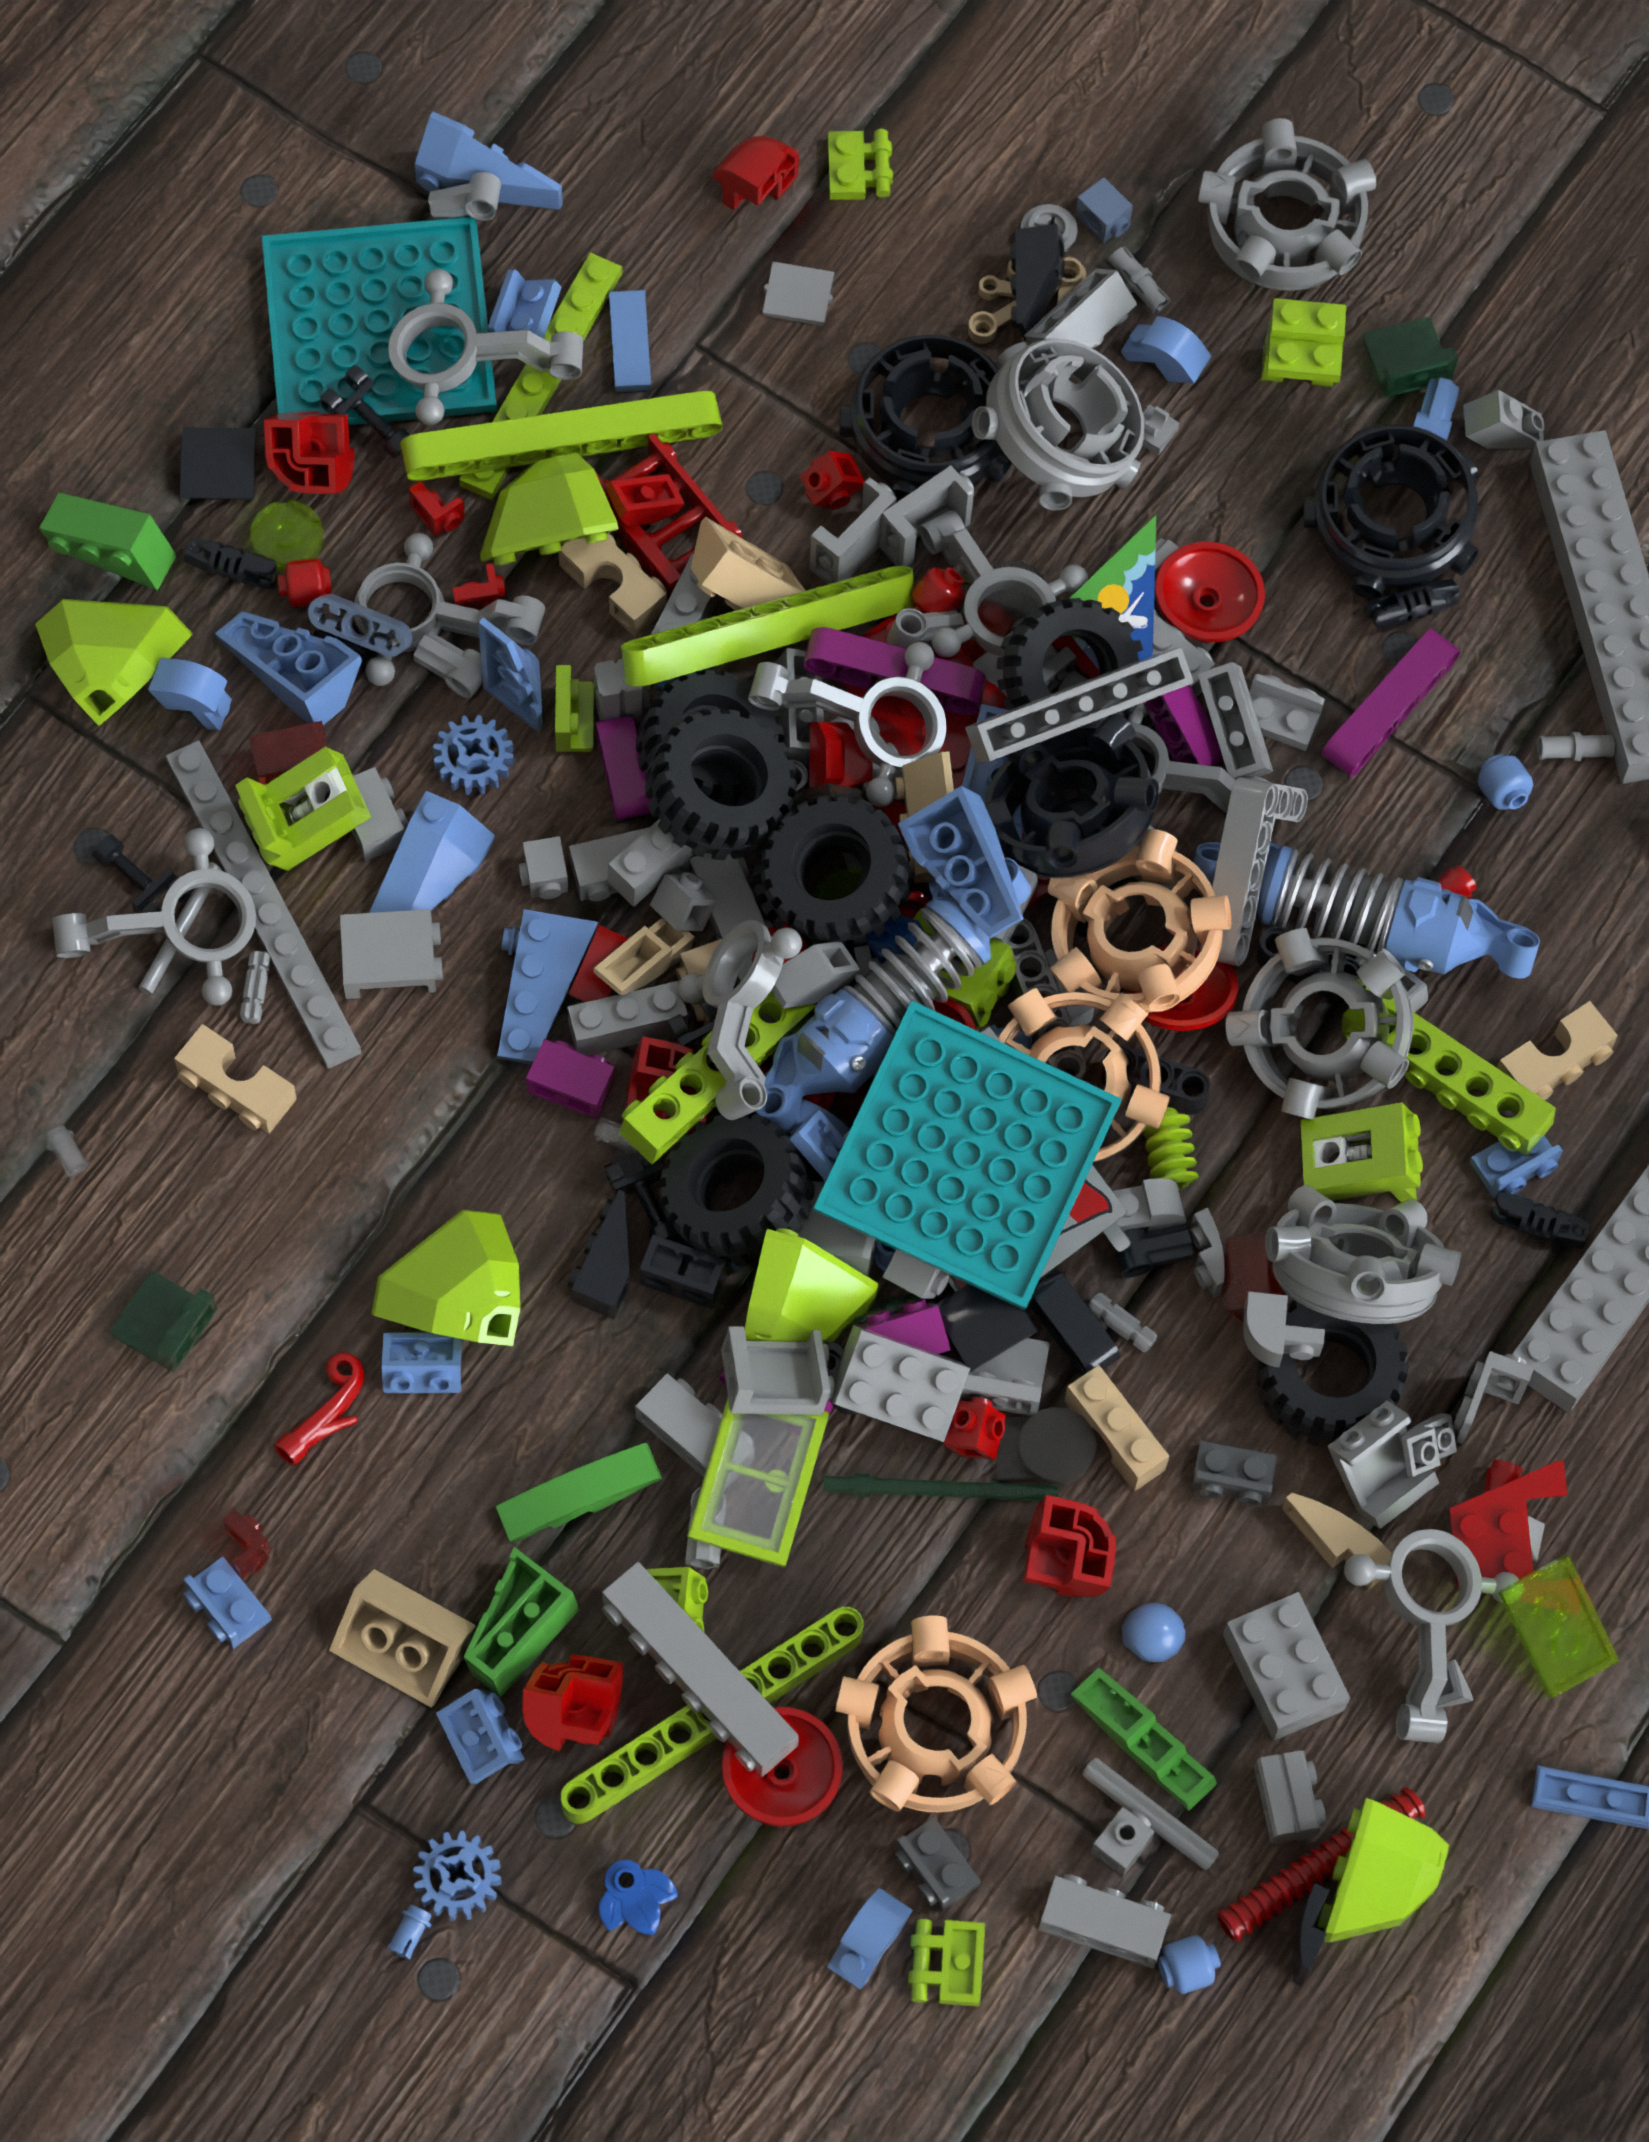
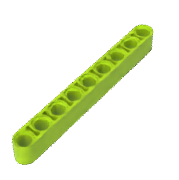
[400,391,723,481]
[621,566,914,687]
[561,1607,863,1824]

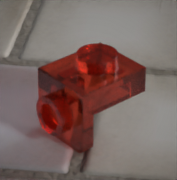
[961,599,1016,661]
[223,1509,270,1578]

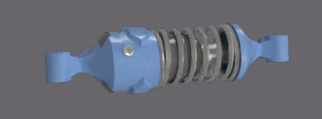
[1193,842,1540,978]
[756,858,1031,1133]

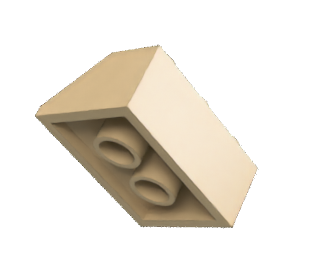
[691,517,805,611]
[895,751,954,883]
[329,1569,476,1708]

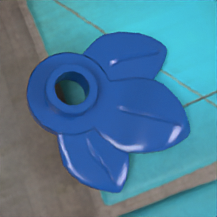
[598,1860,678,1935]

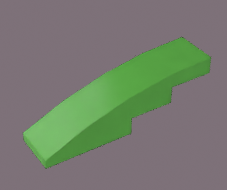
[496,1443,662,1543]
[1071,1668,1217,1811]

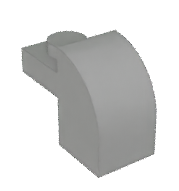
[1113,1178,1186,1232]
[1243,1292,1325,1367]

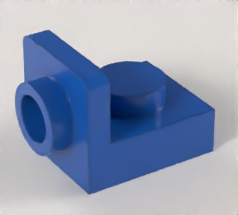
[866,916,925,964]

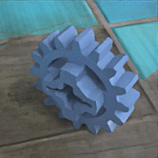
[433,715,514,795]
[413,1831,501,1921]

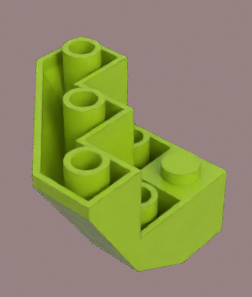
[480,453,618,566]
[35,599,193,726]
[371,1209,520,1346]
[745,1228,878,1344]
[1317,1798,1449,1943]

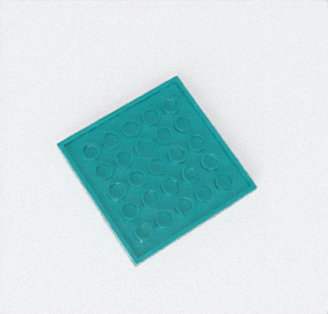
[262,217,497,425]
[813,1000,1122,1310]

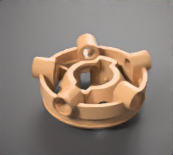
[1048,829,1231,1013]
[999,988,1170,1162]
[836,1616,1037,1813]

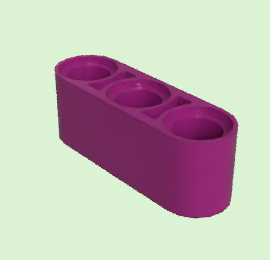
[1143,685,1225,767]
[595,715,651,821]

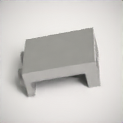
[879,465,974,567]
[809,477,897,584]
[340,909,443,999]
[721,1326,834,1415]
[1327,1401,1439,1529]

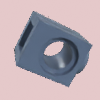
[1075,177,1133,244]

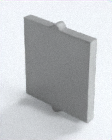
[762,262,834,326]

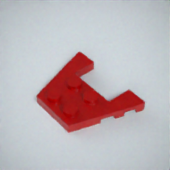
[1448,1460,1580,1614]

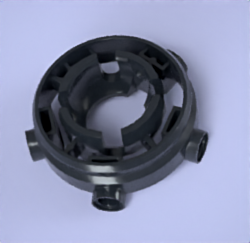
[840,334,1012,503]
[1304,424,1479,600]
[984,713,1160,879]

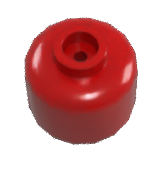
[278,558,332,608]
[912,567,966,613]

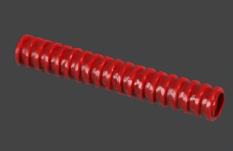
[1217,1787,1426,1942]

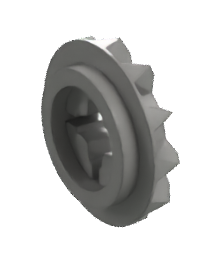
[1021,204,1077,253]

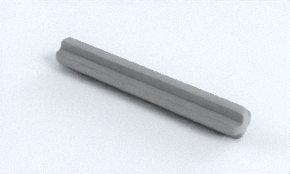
[1083,1758,1219,1870]

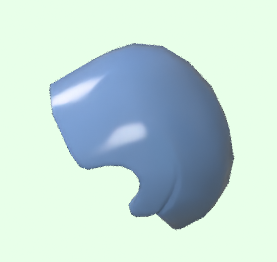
[1122,1602,1186,1662]

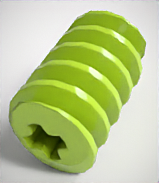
[1143,1108,1199,1190]

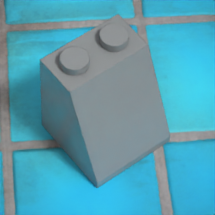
[798,1181,877,1277]

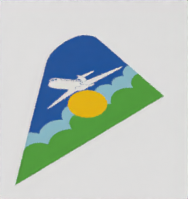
[1070,515,1156,669]

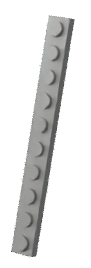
[165,741,362,1069]

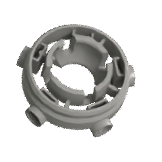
[1198,118,1376,291]
[972,339,1145,510]
[1226,928,1413,1120]
[1265,1185,1461,1324]

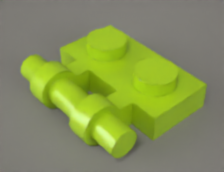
[828,129,893,200]
[908,1919,985,2007]

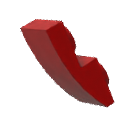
[567,924,629,1002]

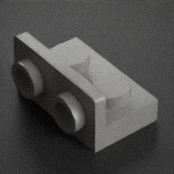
[1249,674,1325,751]

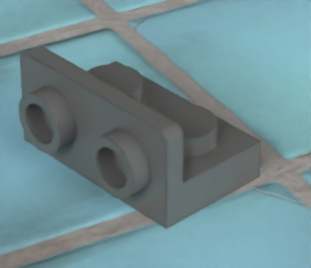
[1191,1441,1277,1506]
[893,1817,981,1912]

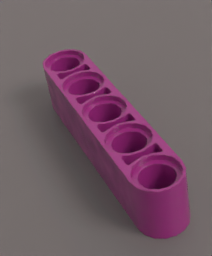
[803,627,986,716]
[1321,629,1461,778]

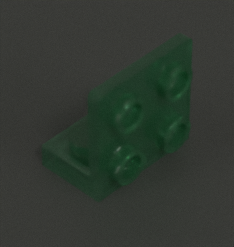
[1362,317,1458,397]
[110,1271,217,1373]

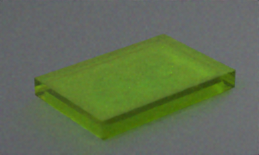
[1498,1555,1619,1698]

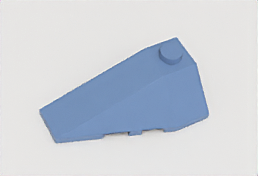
[415,112,562,210]
[215,611,362,730]
[478,617,543,732]
[898,786,1023,938]
[369,791,495,913]

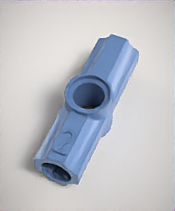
[1413,377,1460,458]

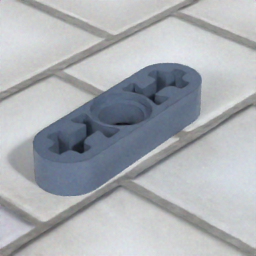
[308,594,412,657]

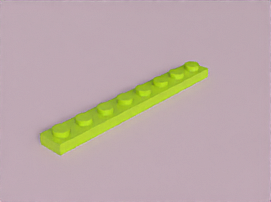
[459,253,622,500]

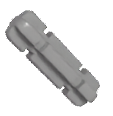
[240,951,271,1024]
[1088,1293,1157,1352]

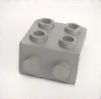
[1453,1351,1534,1445]

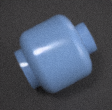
[1478,754,1533,810]
[1157,1935,1221,1994]

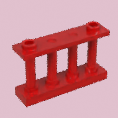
[595,433,742,599]

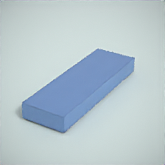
[609,290,651,393]
[1531,1766,1649,1829]

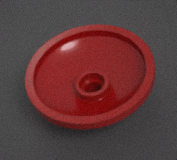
[1155,542,1265,642]
[1125,945,1239,1031]
[722,1707,843,1827]

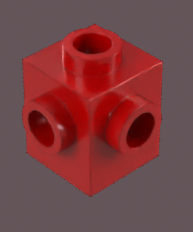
[799,451,865,509]
[943,1397,1006,1460]

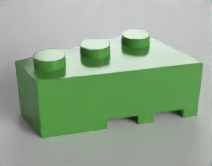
[39,493,177,591]
[464,1547,579,1698]

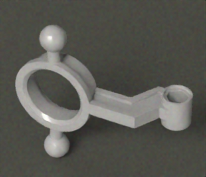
[388,269,584,425]
[919,510,1088,657]
[354,533,546,686]
[748,642,947,807]
[1127,703,1269,813]
[52,828,256,1006]
[677,920,802,1120]
[1344,1529,1522,1744]

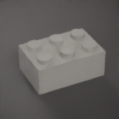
[828,1325,970,1442]
[1223,1592,1350,1741]

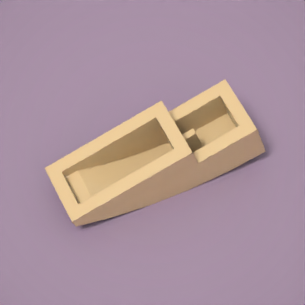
[593,917,695,996]
[1282,1493,1391,1589]

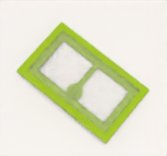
[687,1398,830,1568]

